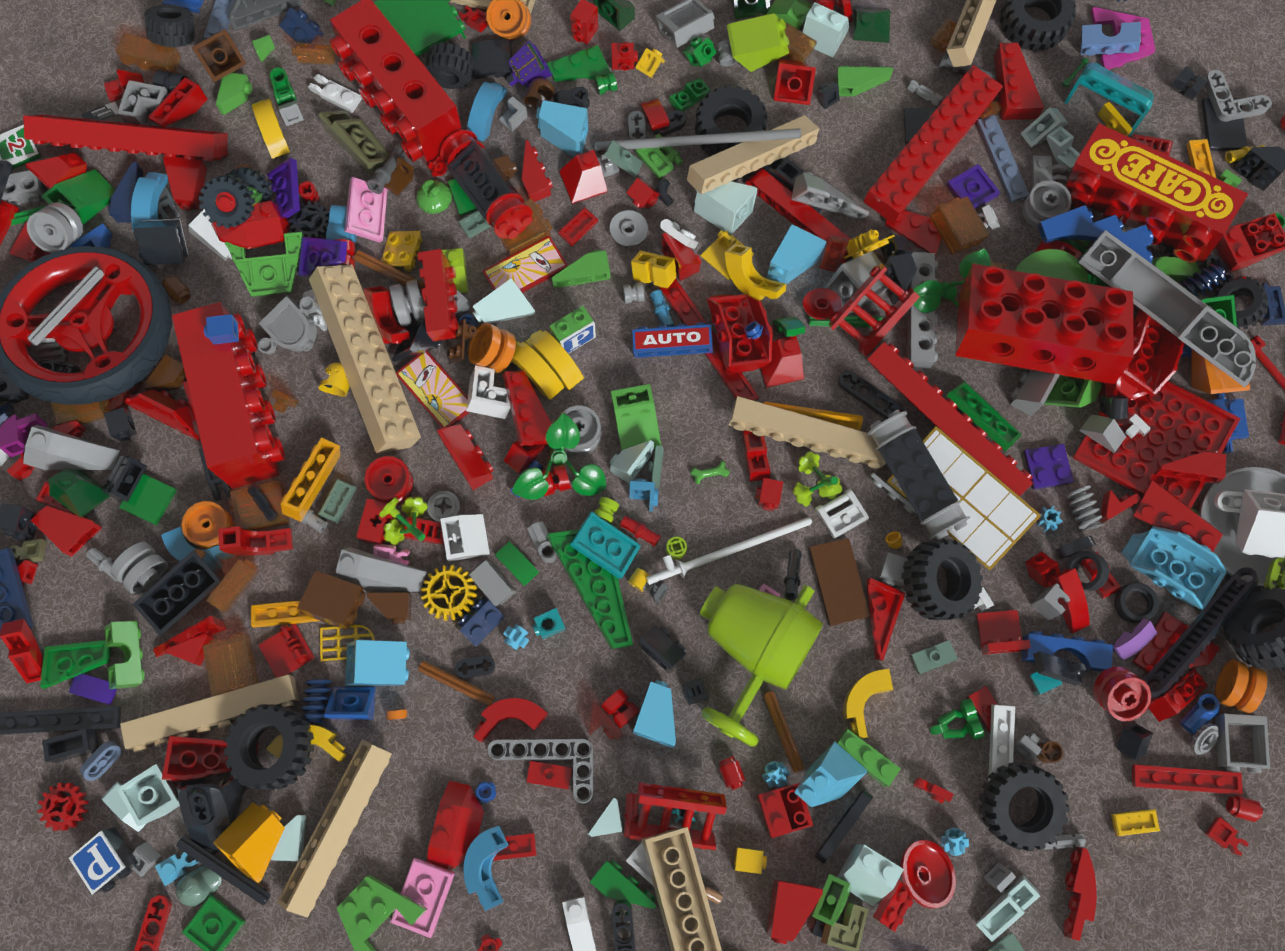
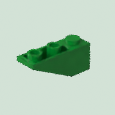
[590,860,657,909]

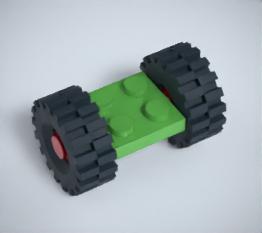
[199,167,272,228]

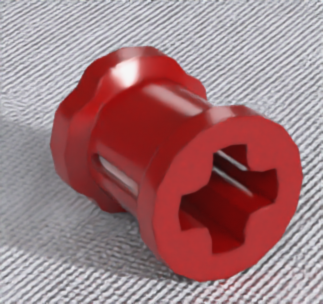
[299,181,319,205]

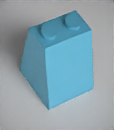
[536,100,588,158]
[767,225,827,284]
[345,640,409,686]
[633,680,676,748]
[795,741,868,807]

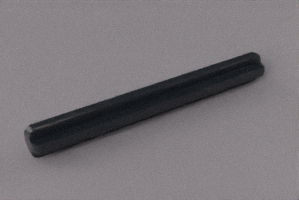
[176,836,271,905]

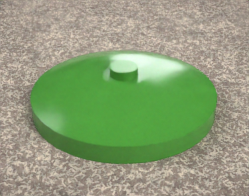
[1014,249,1089,284]

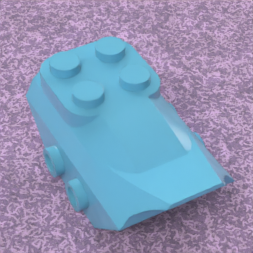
[1122,526,1227,611]

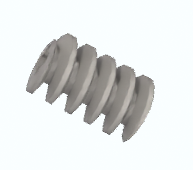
[1066,485,1105,530]

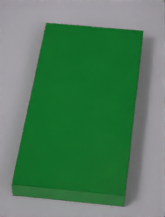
[947,381,1022,452]

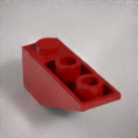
[522,140,553,204]
[1148,668,1208,722]

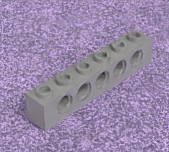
[907,252,938,368]

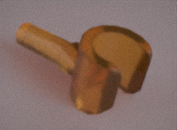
[981,101,1002,119]

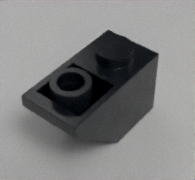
[884,253,918,300]

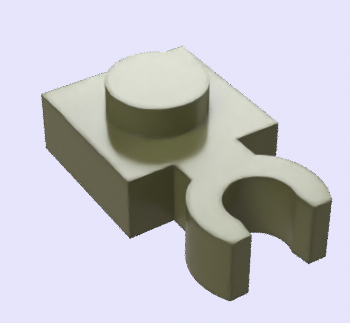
[9,539,47,563]

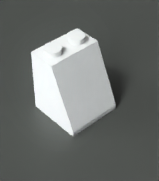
[189,209,232,261]
[1235,489,1285,558]

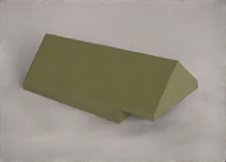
[318,111,390,177]

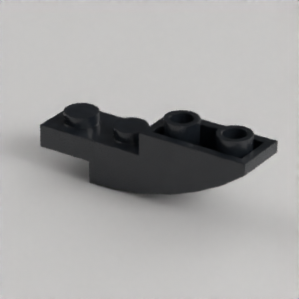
[761,158,822,213]

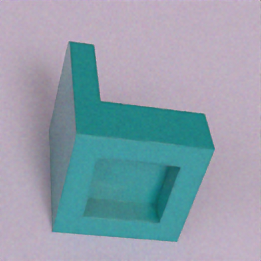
[1030,672,1063,696]

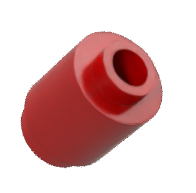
[718,756,746,790]
[1226,795,1263,822]

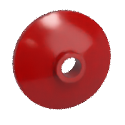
[803,288,842,320]

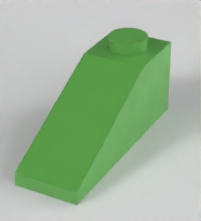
[552,250,610,288]
[1152,257,1199,282]

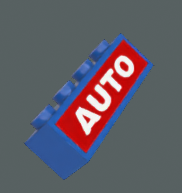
[632,322,713,358]

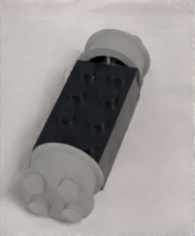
[867,410,971,540]

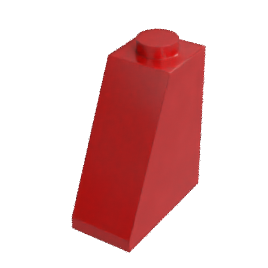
[163,157,207,211]
[31,506,103,557]

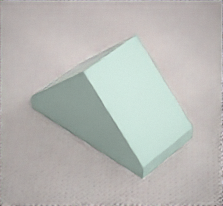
[589,798,622,837]

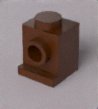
[493,155,517,180]

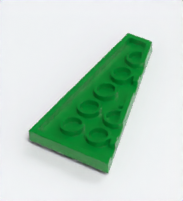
[546,529,633,650]

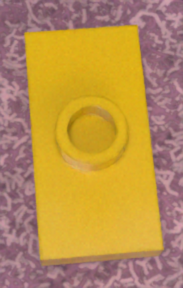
[1098,102,1133,136]
[1111,809,1160,836]

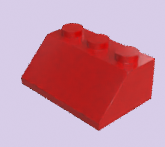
[437,424,494,491]

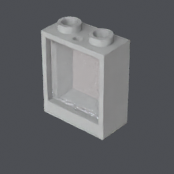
[656,0,714,48]

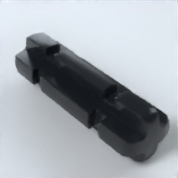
[247,484,278,521]

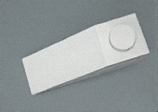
[562,896,596,951]

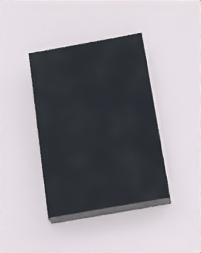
[1201,98,1247,151]

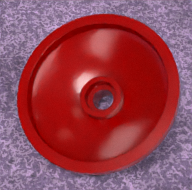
[900,840,956,909]

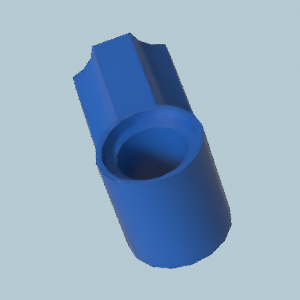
[1180,694,1220,735]

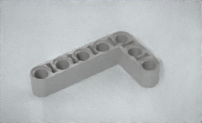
[487,739,593,804]

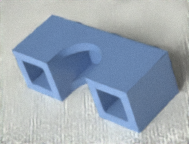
[1081,22,1141,56]

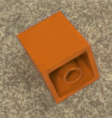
[1191,349,1250,394]

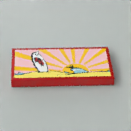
[482,236,568,293]
[396,352,470,428]

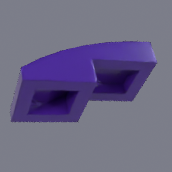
[69,674,117,705]

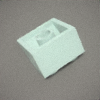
[116,764,180,827]

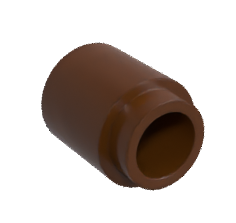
[162,276,191,305]

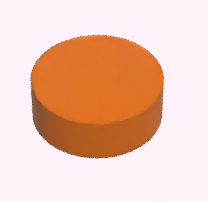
[386,709,407,720]

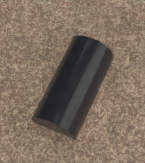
[133,549,225,636]

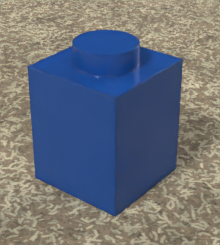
[204,314,239,344]

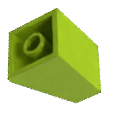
[727,13,789,72]

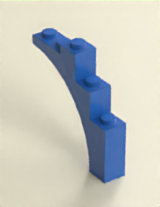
[1037,205,1153,264]

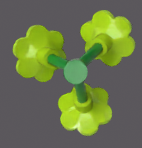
[793,451,842,507]
[379,497,428,546]

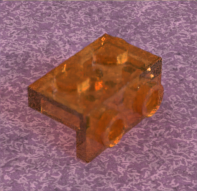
[785,23,817,63]

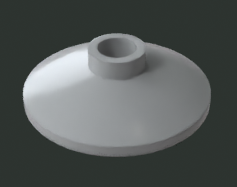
[610,210,648,246]

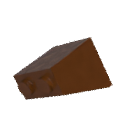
[192,29,247,83]

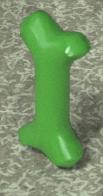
[690,460,730,484]

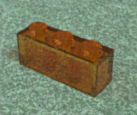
[115,33,181,73]

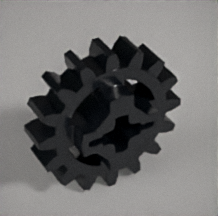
[288,201,330,239]

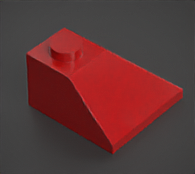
[774,59,816,105]
[559,150,607,204]
[26,152,87,189]
[661,233,701,282]
[761,336,804,388]

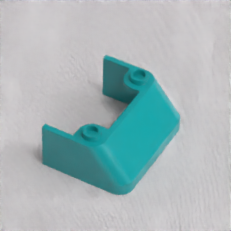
[1064,63,1154,137]

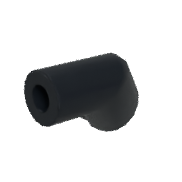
[656,179,674,207]

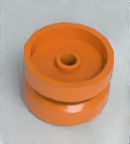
[486,0,531,40]
[468,322,516,373]
[181,501,236,549]
[1214,659,1267,713]

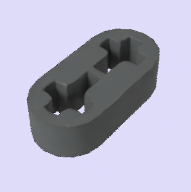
[628,111,646,140]

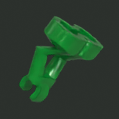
[930,698,984,740]

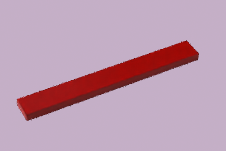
[657,279,759,401]

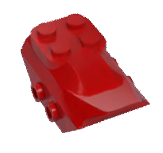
[706,294,773,373]
[1116,308,1184,400]

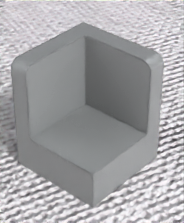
[499,96,527,132]

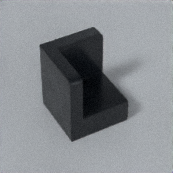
[1117,722,1153,760]

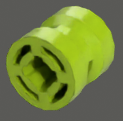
[594,497,619,524]
[666,537,687,560]

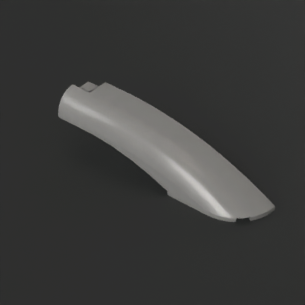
[1078,230,1256,387]

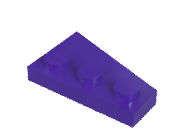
[267,158,300,218]
[298,237,347,276]

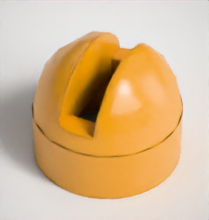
[885,531,903,549]

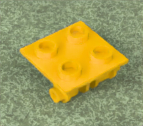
[700,230,754,280]
[843,230,894,259]
[381,231,422,272]

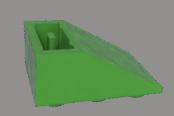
[611,384,661,451]

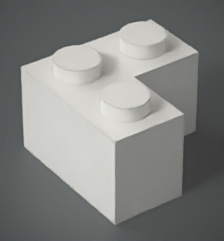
[466,365,511,419]

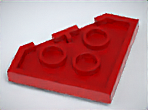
[1132,612,1219,673]

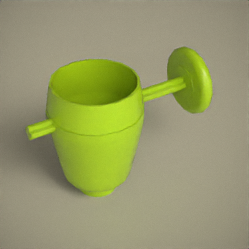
[700,584,824,747]

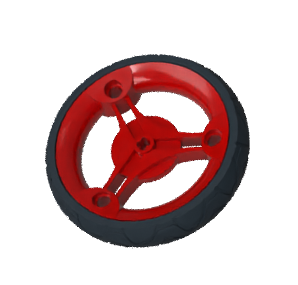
[0,246,172,405]

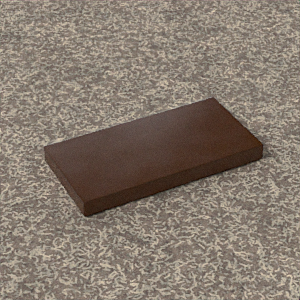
[809,538,870,627]

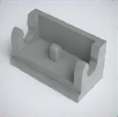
[469,560,517,606]
[1031,583,1070,620]

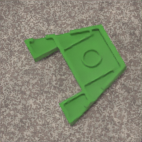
[225,232,303,297]
[337,875,428,951]

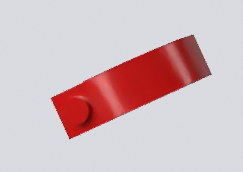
[364,286,410,344]
[218,526,293,556]
[473,698,548,743]

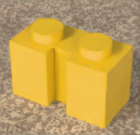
[631,250,676,288]

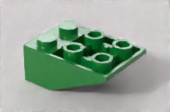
[42,169,115,225]

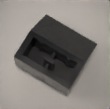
[1234,147,1285,191]

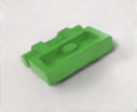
[635,134,684,179]

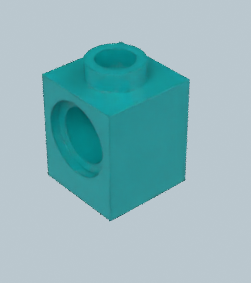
[532,608,566,640]

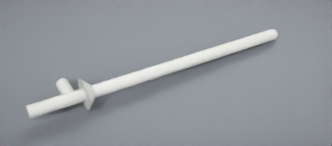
[646,517,812,585]

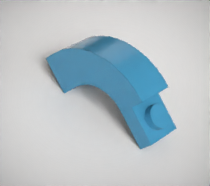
[467,82,507,141]
[131,172,169,232]
[161,527,234,567]
[464,826,509,911]

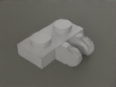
[1031,155,1067,188]

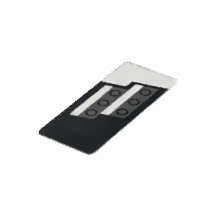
[81,102,118,120]

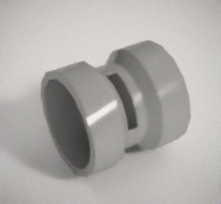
[717,40,737,66]
[623,282,645,304]

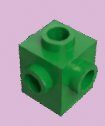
[683,36,717,67]

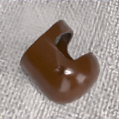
[523,78,555,110]

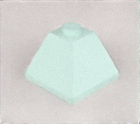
[610,440,654,484]

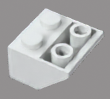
[441,514,490,562]

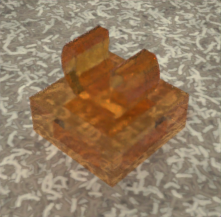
[271,389,299,413]

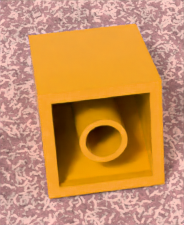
[213,802,285,883]

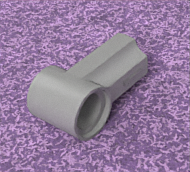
[527,521,557,563]

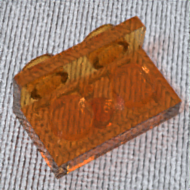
[291,43,335,65]

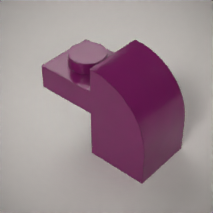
[0,413,48,457]

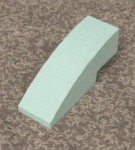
[976,875,1040,942]

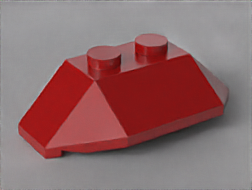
[211,201,291,249]
[124,389,200,441]
[427,781,484,871]

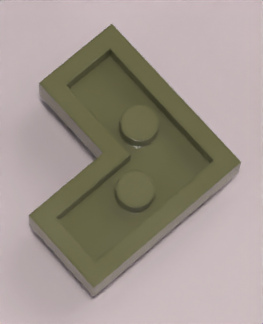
[821,902,869,951]

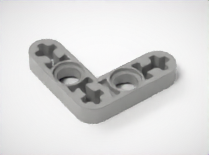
[1205,70,1272,121]

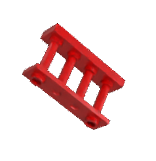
[829,263,920,356]
[629,782,727,850]

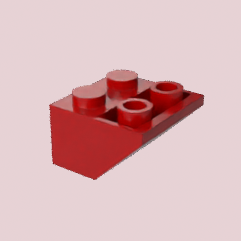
[756,782,813,838]

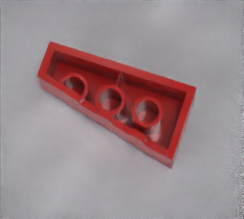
[994,43,1044,120]
[418,249,458,342]

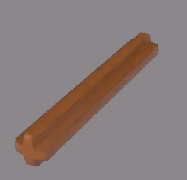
[354,250,425,292]
[418,661,495,706]
[763,691,804,773]

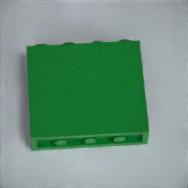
[374,0,466,57]

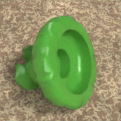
[416,180,452,214]

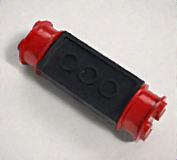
[439,129,533,239]

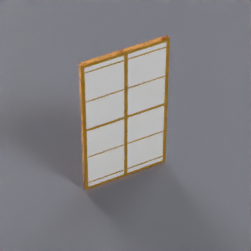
[887,426,1041,570]

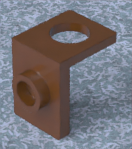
[384,157,414,196]

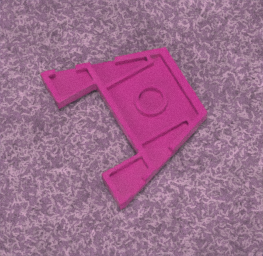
[1090,7,1156,70]

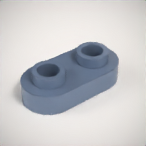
[80,741,121,781]

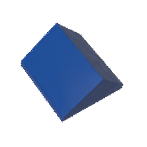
[324,687,376,720]

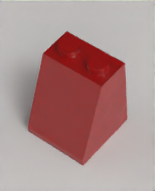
[766,879,823,944]

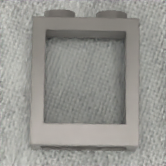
[1215,714,1270,773]

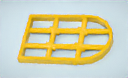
[319,624,375,661]

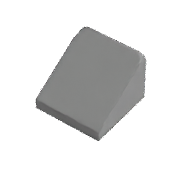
[132,842,161,877]

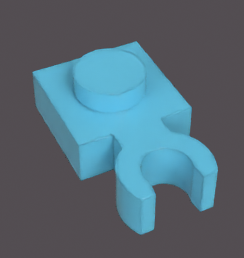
[155,852,198,886]

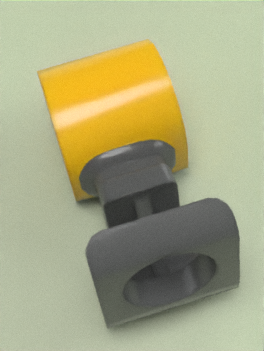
[628,568,669,604]

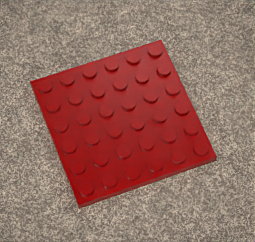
[1073,381,1241,508]

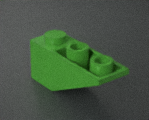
[835,66,893,96]

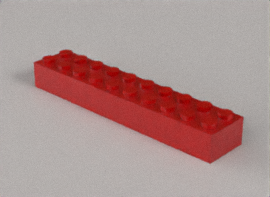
[863,65,1003,224]
[23,114,228,161]
[867,342,1033,497]

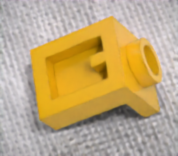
[635,48,665,78]

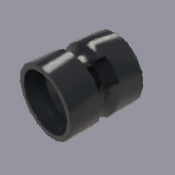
[1170,66,1208,101]
[153,69,188,94]

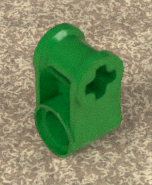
[270,67,297,106]

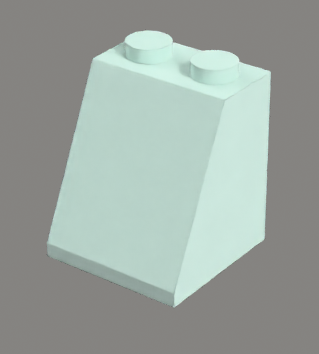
[801,2,849,57]
[694,181,757,236]
[472,279,535,324]
[837,844,904,906]

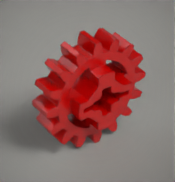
[37,783,89,831]

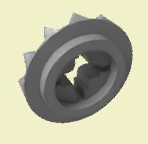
[427,491,460,522]
[1190,723,1219,755]

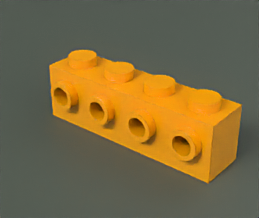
[280,437,340,522]

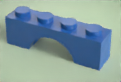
[1022,631,1113,672]

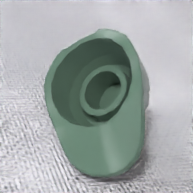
[175,866,222,907]

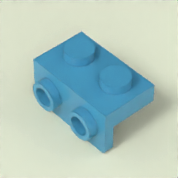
[630,479,659,512]

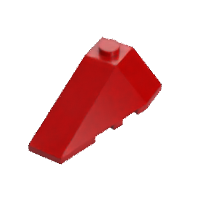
[162,736,259,781]

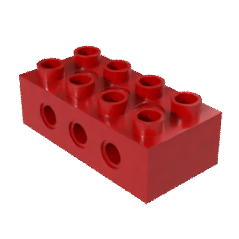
[329,0,462,169]
[955,264,1134,384]

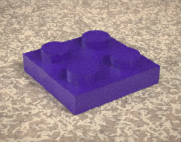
[946,164,1001,214]
[1023,444,1074,490]

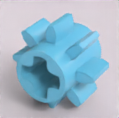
[1037,506,1063,532]
[503,624,529,650]
[762,761,790,788]
[941,828,969,856]

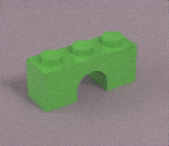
[104,621,145,689]
[836,729,901,787]

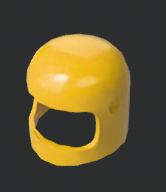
[318,362,350,397]

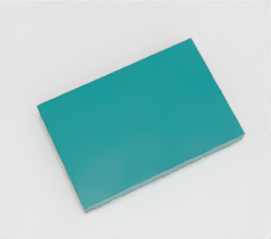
[570,511,641,579]

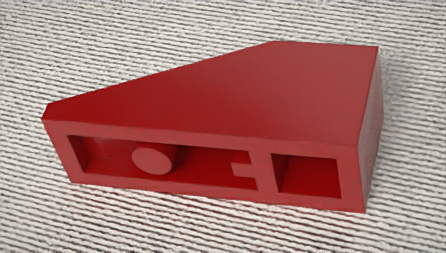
[148,78,208,127]
[1155,450,1226,484]

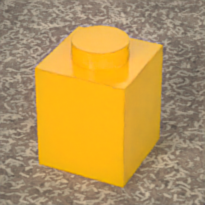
[734,847,767,874]

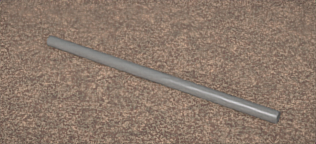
[595,128,801,151]

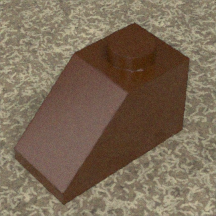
[142,354,187,393]
[367,593,412,624]

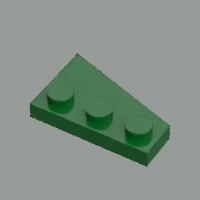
[547,45,610,82]
[40,640,111,689]

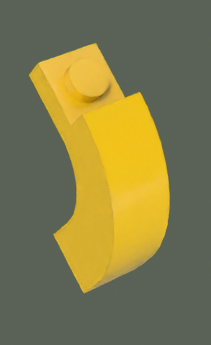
[252,98,290,158]
[725,244,786,300]
[525,330,584,390]
[511,341,565,400]
[843,669,893,739]
[266,725,348,762]

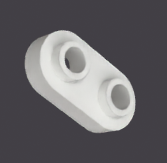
[1214,490,1243,513]

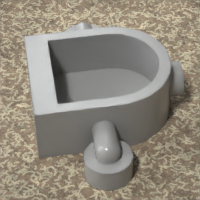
[258,296,318,355]

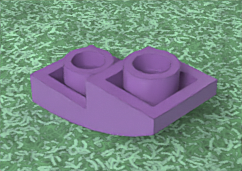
[1113,618,1157,660]

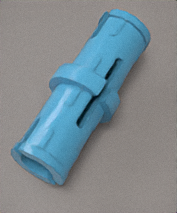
[650,290,674,327]

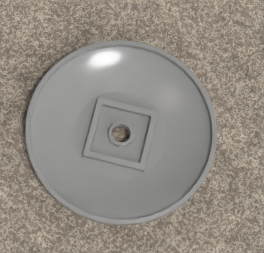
[1199,467,1285,587]

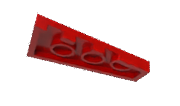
[503,371,552,446]

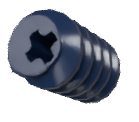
[1179,260,1226,298]
[301,679,333,724]

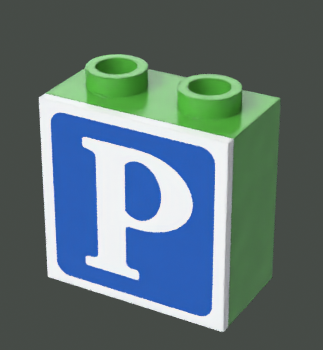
[549,306,596,354]

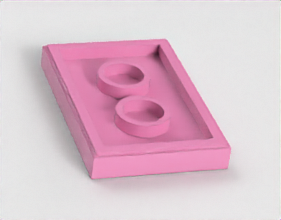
[344,177,388,242]
[390,857,455,938]

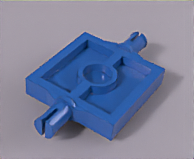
[1206,393,1249,453]

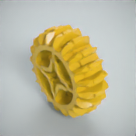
[421,565,477,621]

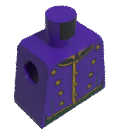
[505,41,553,88]

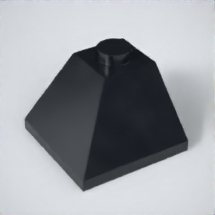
[392,318,442,362]

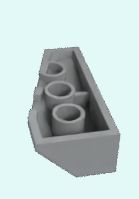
[791,172,869,220]
[23,425,120,470]
[336,547,427,592]

